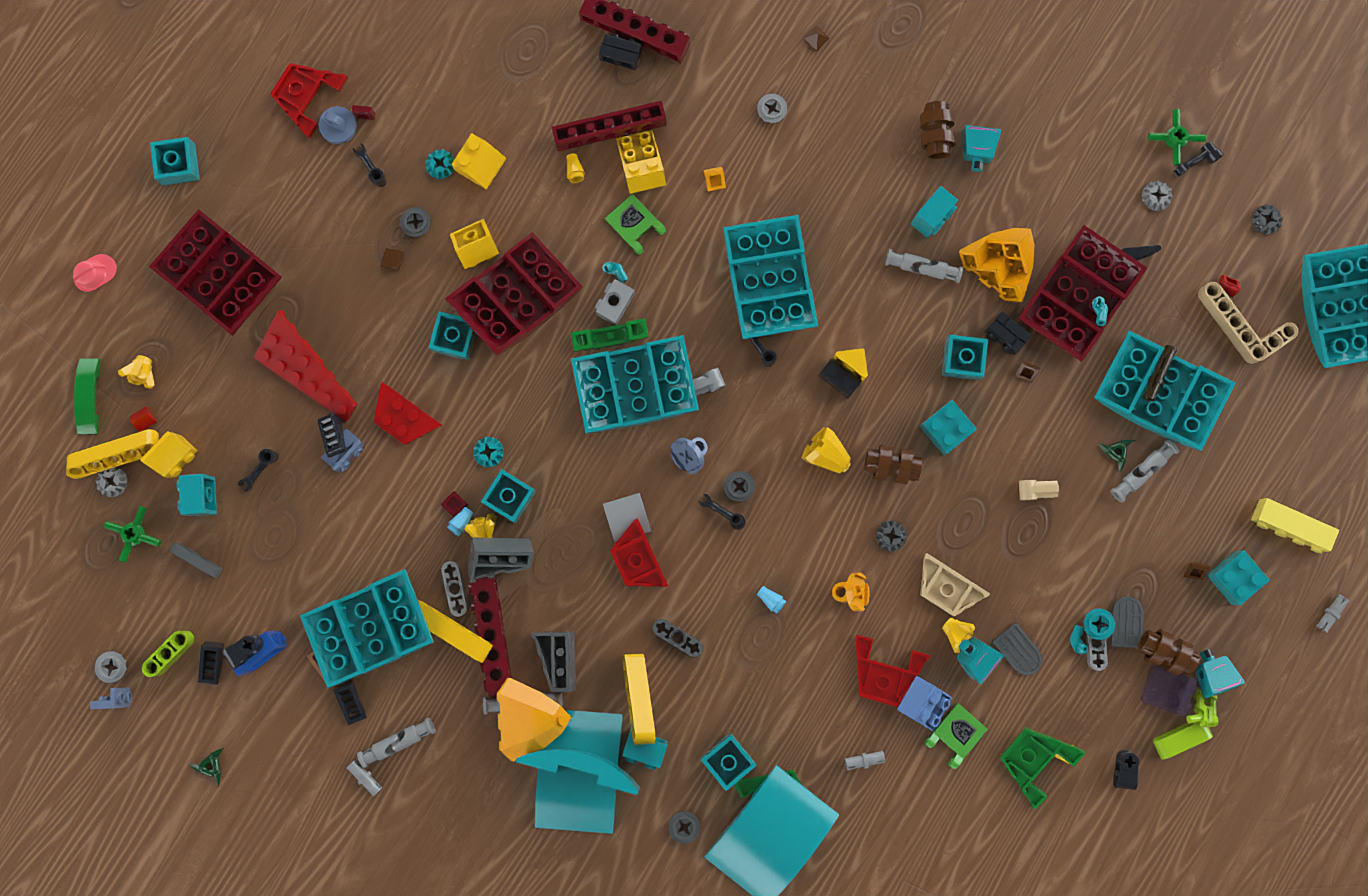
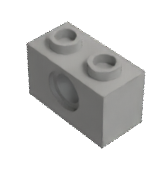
[595,279,635,325]

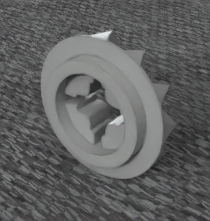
[757,94,787,124]
[1142,180,1173,211]
[95,467,127,497]
[95,651,127,683]

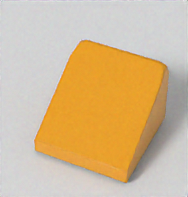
[704,167,726,191]

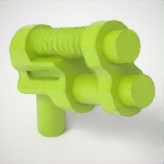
[1186,687,1218,727]

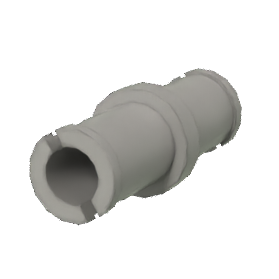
[1316,594,1350,633]
[844,751,885,771]
[346,759,383,796]

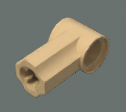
[1019,480,1059,500]

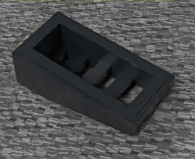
[1122,245,1161,261]
[318,413,346,458]
[198,641,224,685]
[333,679,367,725]

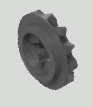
[1252,204,1284,234]
[400,207,431,238]
[724,471,755,502]
[876,521,907,552]
[669,811,700,844]

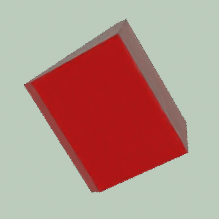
[1218,274,1241,297]
[130,406,157,432]

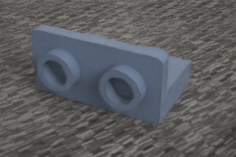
[321,429,365,473]
[90,687,132,709]

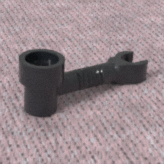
[1173,141,1224,177]
[353,143,386,187]
[749,337,776,367]
[238,449,279,492]
[698,494,746,530]

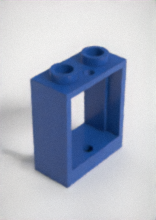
[233,630,288,676]

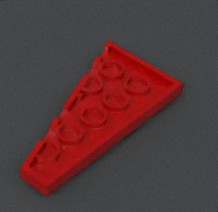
[254,310,357,422]

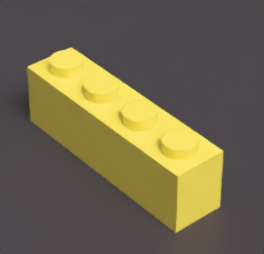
[1251,498,1339,554]

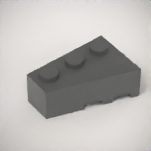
[467,538,534,583]
[531,631,576,692]

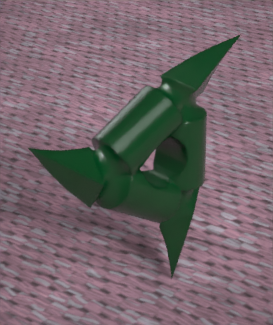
[1098,440,1135,474]
[189,748,224,787]

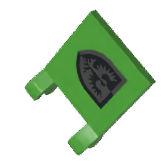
[605,194,666,255]
[924,703,988,769]

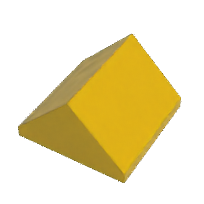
[832,348,868,383]

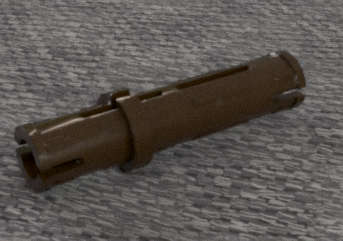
[1143,345,1177,402]

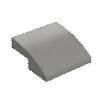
[603,493,652,543]

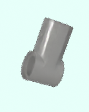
[693,368,726,397]

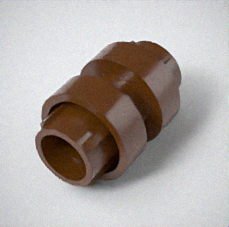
[920,101,956,159]
[864,445,922,485]
[1138,629,1200,676]

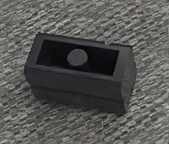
[599,33,641,70]
[985,312,1032,355]
[818,358,862,399]

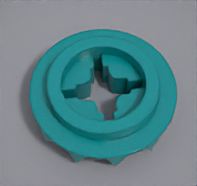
[425,149,455,179]
[473,437,504,467]
[1083,608,1115,640]

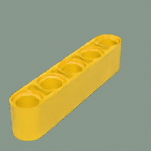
[66,429,159,479]
[417,599,493,663]
[623,653,655,745]

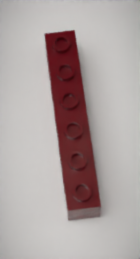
[579,0,690,64]
[552,100,667,152]
[468,575,512,696]

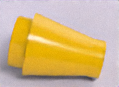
[566,153,585,183]

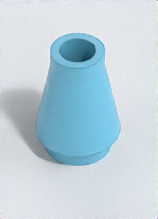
[447,507,474,536]
[757,586,786,613]

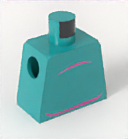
[962,125,1001,172]
[957,637,1004,685]
[1195,649,1245,699]

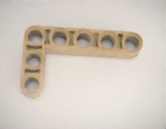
[1198,282,1299,364]

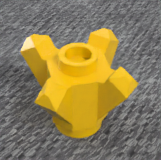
[118,355,154,389]
[464,513,497,538]
[942,618,975,653]

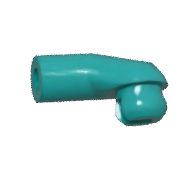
[602,261,629,283]
[1092,296,1108,326]
[1069,625,1088,654]

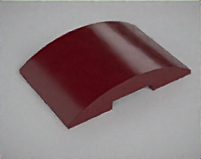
[149,209,282,336]
[1018,225,1147,362]
[445,232,583,356]

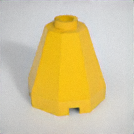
[801,427,851,473]

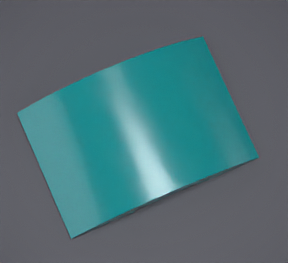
[723,215,818,339]
[1302,244,1368,368]
[1094,331,1236,451]
[571,335,699,434]
[300,569,434,688]
[535,710,623,834]
[516,749,640,795]
[704,765,839,896]

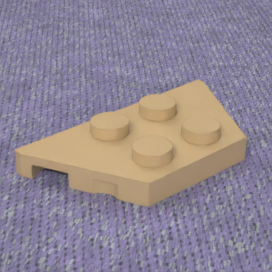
[920,553,990,617]

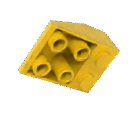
[616,130,666,194]

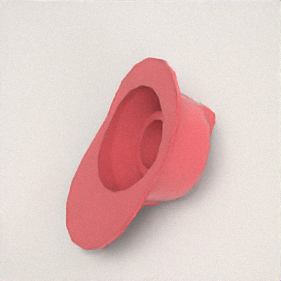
[73,254,117,292]

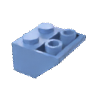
[897,676,952,732]

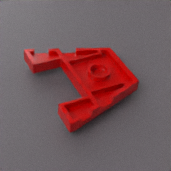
[270,63,348,139]
[855,634,930,707]

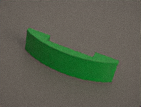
[571,318,649,352]
[74,359,100,435]

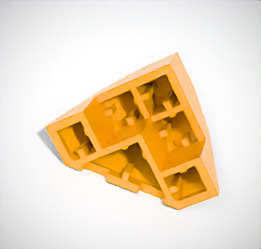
[959,228,1035,302]
[497,678,572,762]

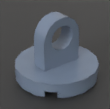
[318,106,357,145]
[670,437,708,474]

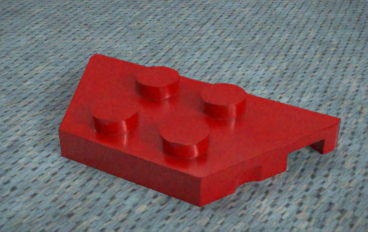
[374,382,442,445]
[610,518,668,587]

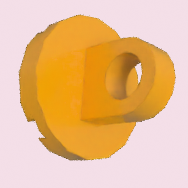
[832,573,870,611]

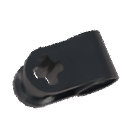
[222,635,263,670]
[1113,750,1139,790]

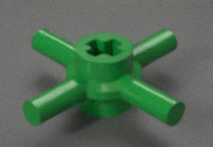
[1147,109,1206,166]
[104,506,162,563]

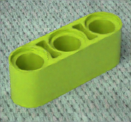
[142,630,194,677]
[1152,722,1213,759]

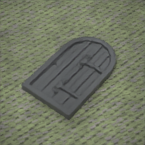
[1110,597,1144,648]
[992,622,1042,675]

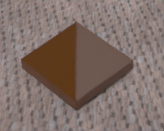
[804,25,830,52]
[1015,361,1041,383]
[1184,562,1210,580]

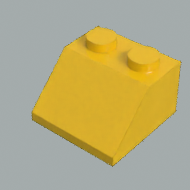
[452,133,506,190]
[450,219,499,269]
[140,431,198,479]

